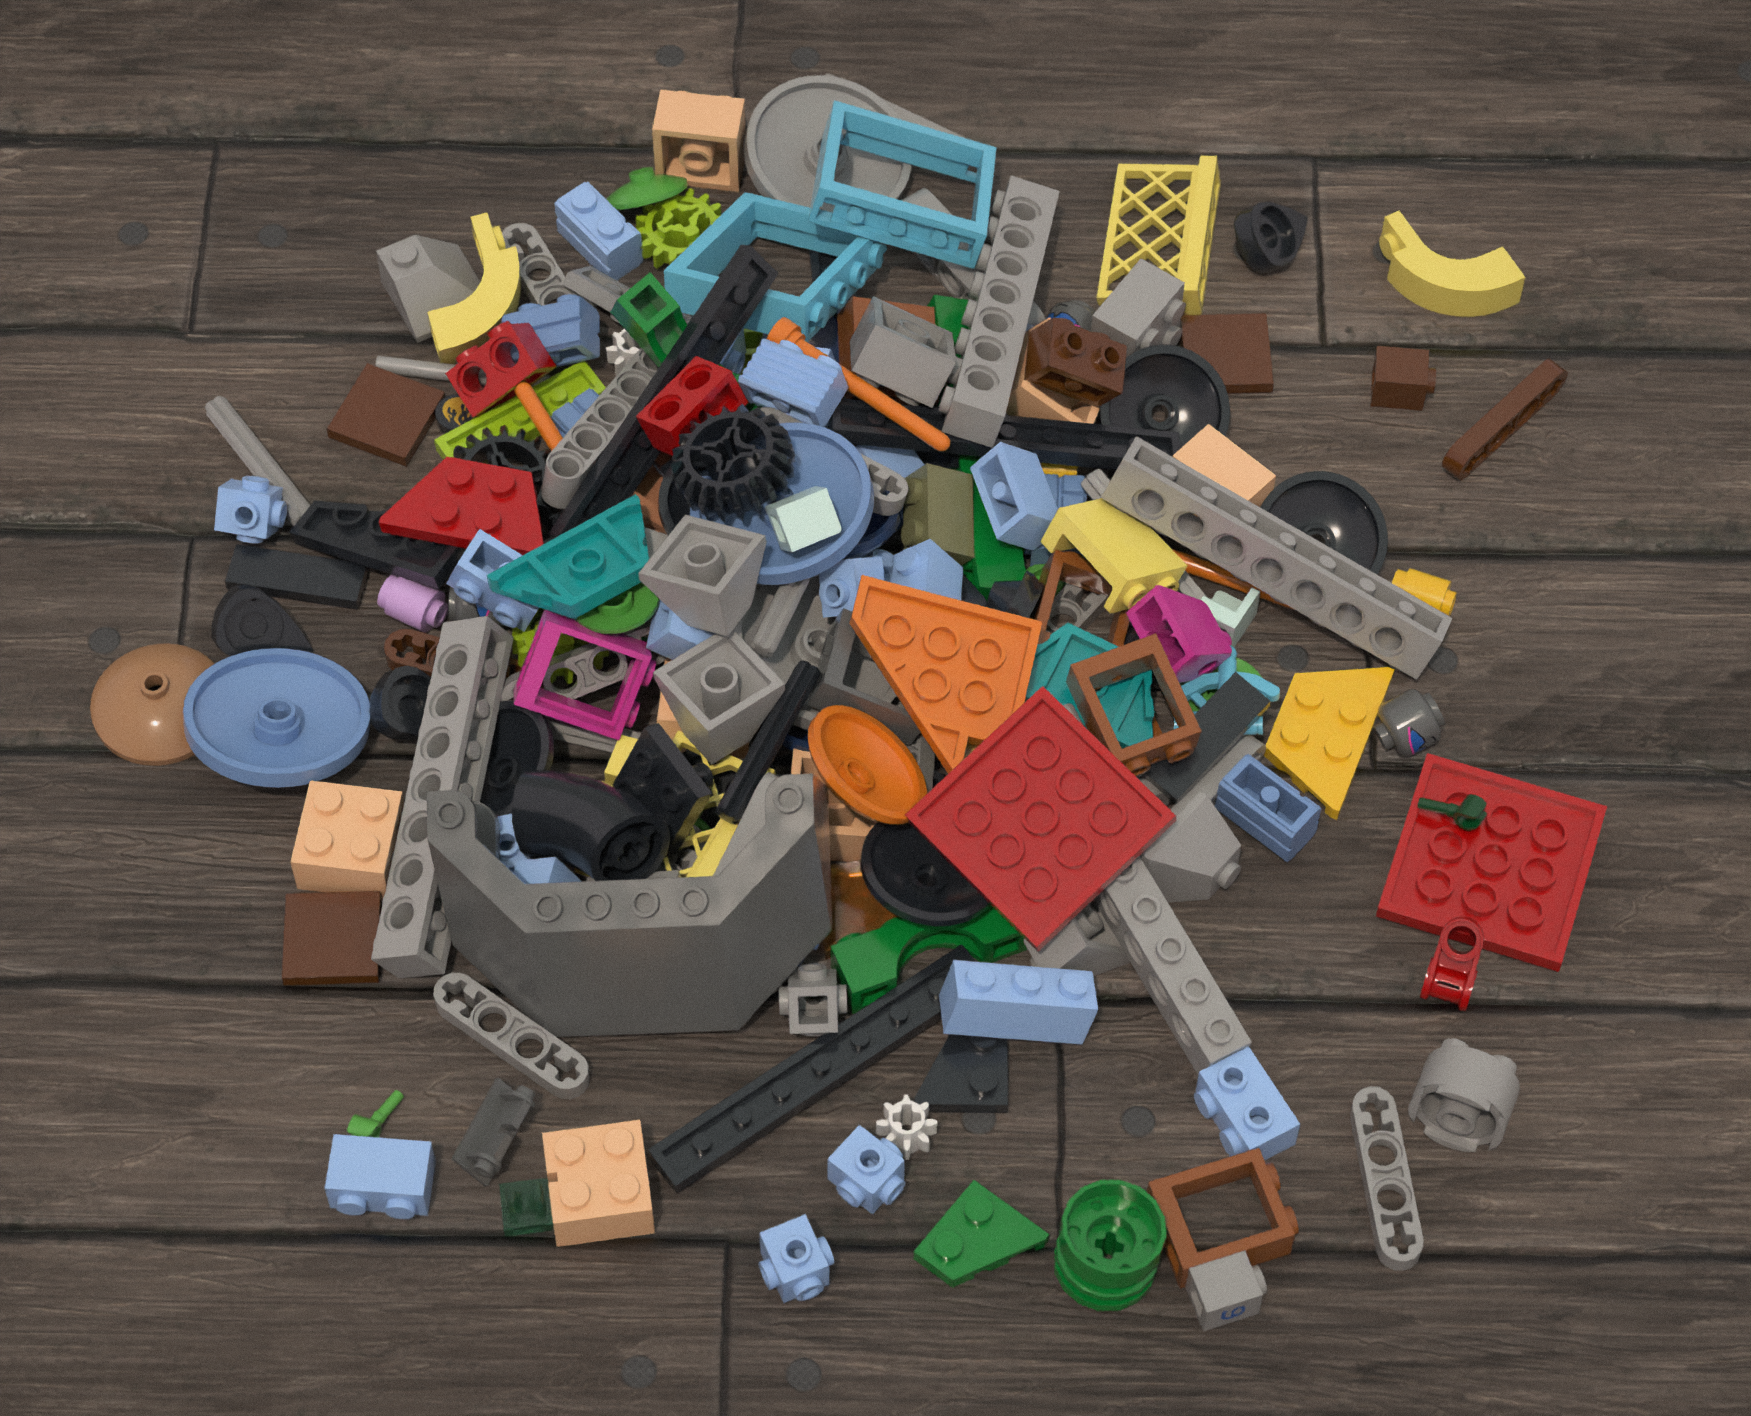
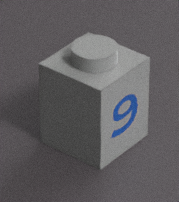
[1185,1251,1267,1331]

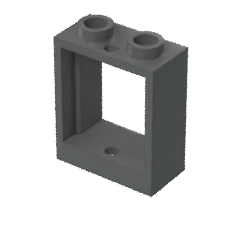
[807,608,920,746]

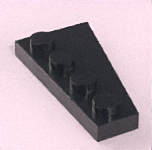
[290,500,466,589]

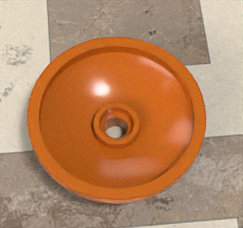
[808,705,927,825]

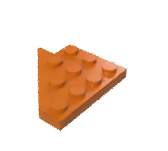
[849,575,1042,774]

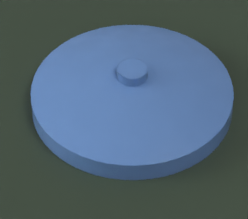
[690,423,874,585]
[183,648,370,788]

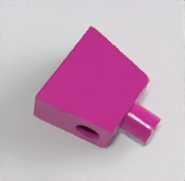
[1126,585,1232,682]

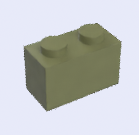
[901,463,974,565]

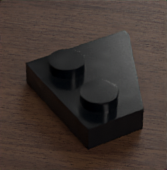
[914,1034,1008,1113]

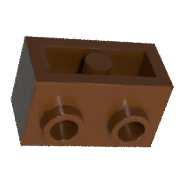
[1024,317,1127,408]

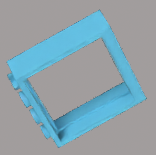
[808,100,997,269]
[664,192,887,342]

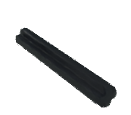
[716,661,820,824]

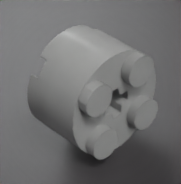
[1408,1038,1520,1152]

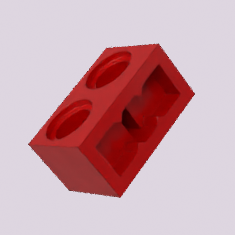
[445,321,557,417]
[636,356,748,456]

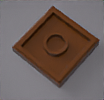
[1180,313,1274,394]
[327,363,446,467]
[282,891,382,986]

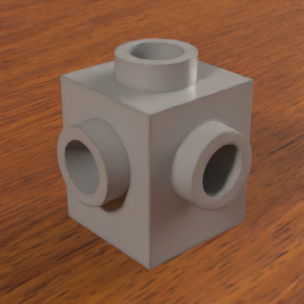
[779,963,847,1036]

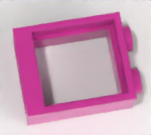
[513,609,656,740]

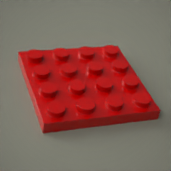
[905,686,1177,952]
[1376,753,1607,972]

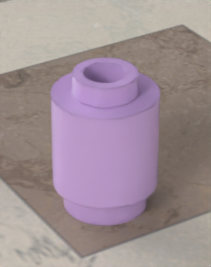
[377,575,448,633]

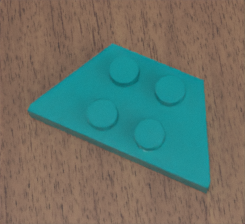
[486,494,649,619]
[1024,623,1154,749]

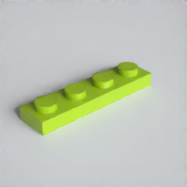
[434,361,606,464]

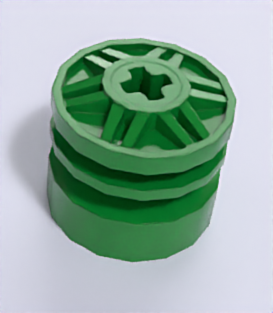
[1053,1180,1166,1311]

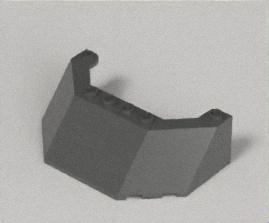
[427,773,832,1038]

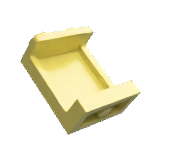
[1040,498,1187,614]

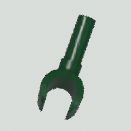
[1418,794,1487,831]

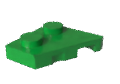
[913,1180,1049,1288]

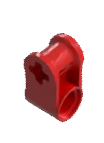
[1419,916,1484,1012]

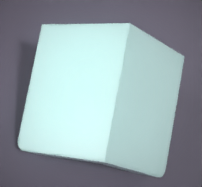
[765,486,842,552]
[1201,587,1260,647]

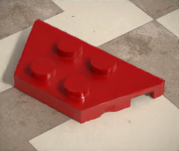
[378,456,544,555]

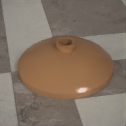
[90,643,215,766]

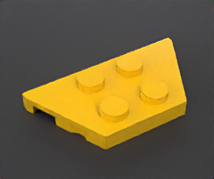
[1263,667,1395,820]

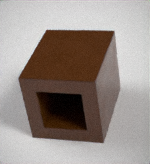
[1370,346,1436,411]

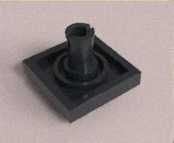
[613,723,713,858]

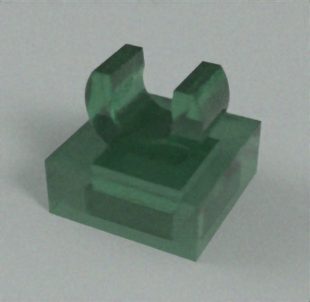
[499,1178,554,1237]

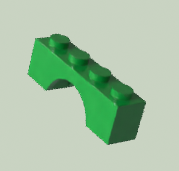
[611,272,763,413]
[831,905,1027,1015]

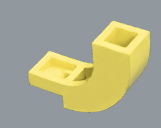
[1379,211,1525,317]
[427,212,521,364]

